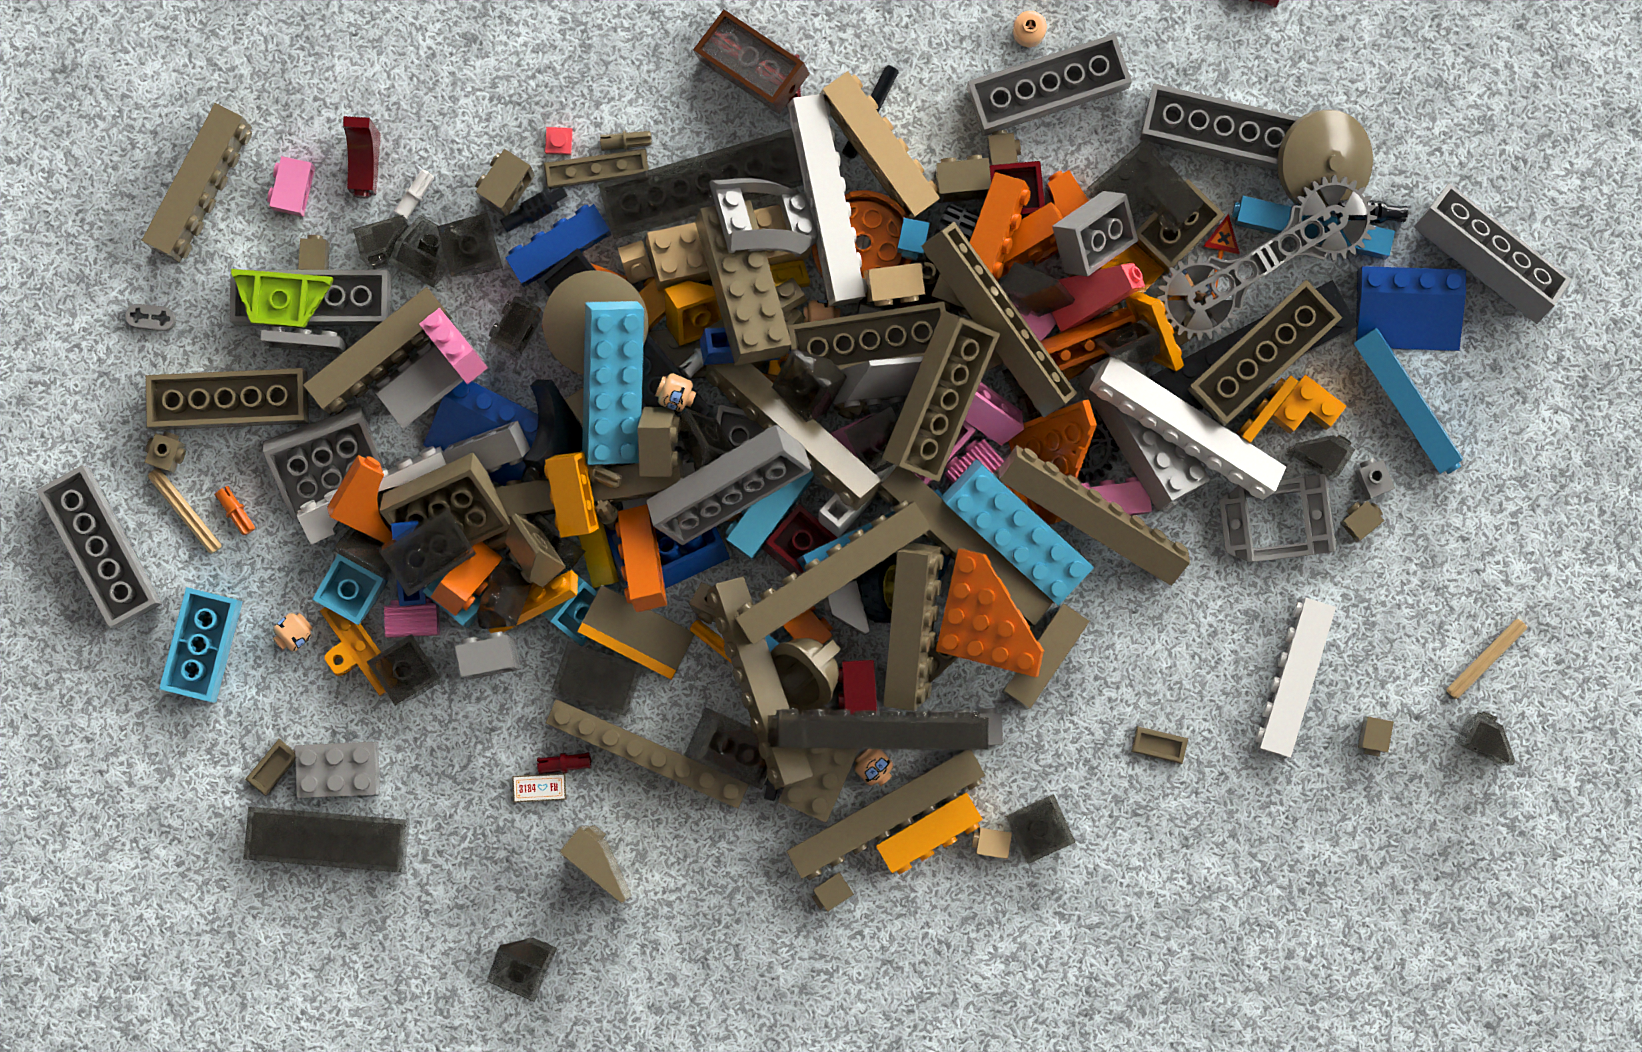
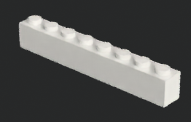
[787,94,867,306]
[1089,355,1286,500]

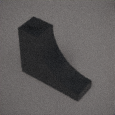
[523,379,583,481]

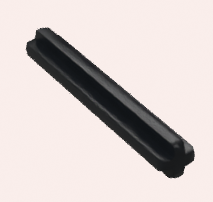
[842,65,899,159]

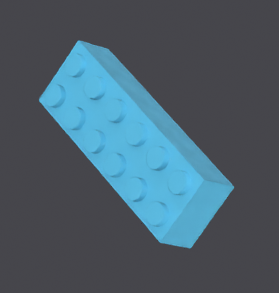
[582,301,644,465]
[941,458,1094,606]

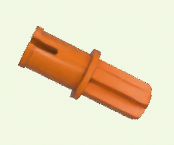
[215,486,255,535]

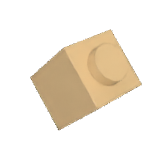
[618,240,654,284]
[972,827,1012,859]

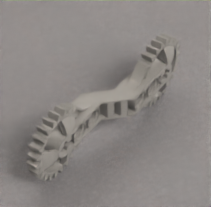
[1156,175,1377,340]

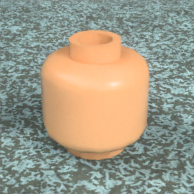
[1012,11,1047,47]

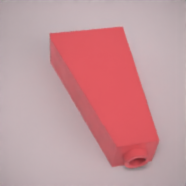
[1039,263,1145,332]

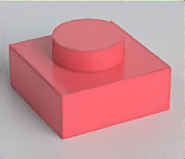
[545,127,573,155]

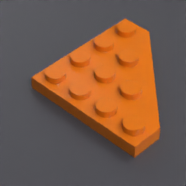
[1008,400,1097,525]
[936,548,1044,677]

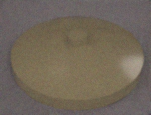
[1277,110,1373,214]
[543,270,649,375]

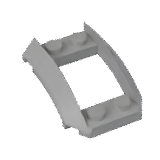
[709,178,818,257]
[1219,474,1337,562]

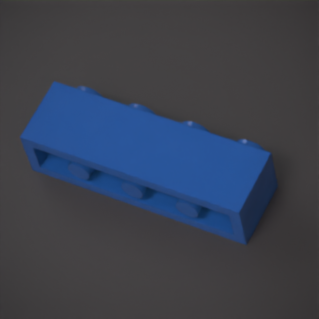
[505,204,612,288]

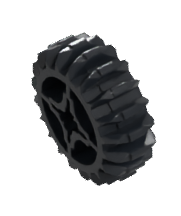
[1078,414,1119,483]

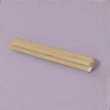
[148,468,221,554]
[1446,619,1527,699]

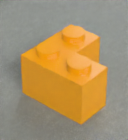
[1270,374,1347,434]

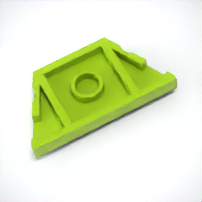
[231,269,334,328]

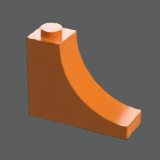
[1031,170,1089,266]
[327,455,393,547]

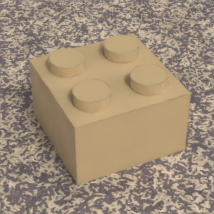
[863,263,925,306]

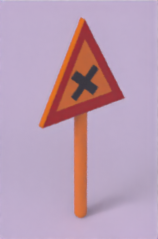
[1203,213,1240,297]

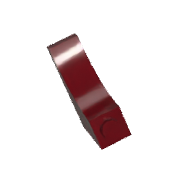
[343,116,381,199]

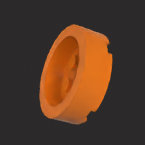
[811,190,912,297]

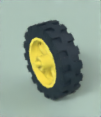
[860,553,897,623]

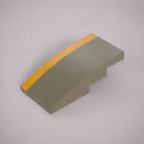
[577,585,695,680]

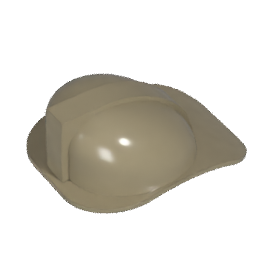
[770,638,841,723]

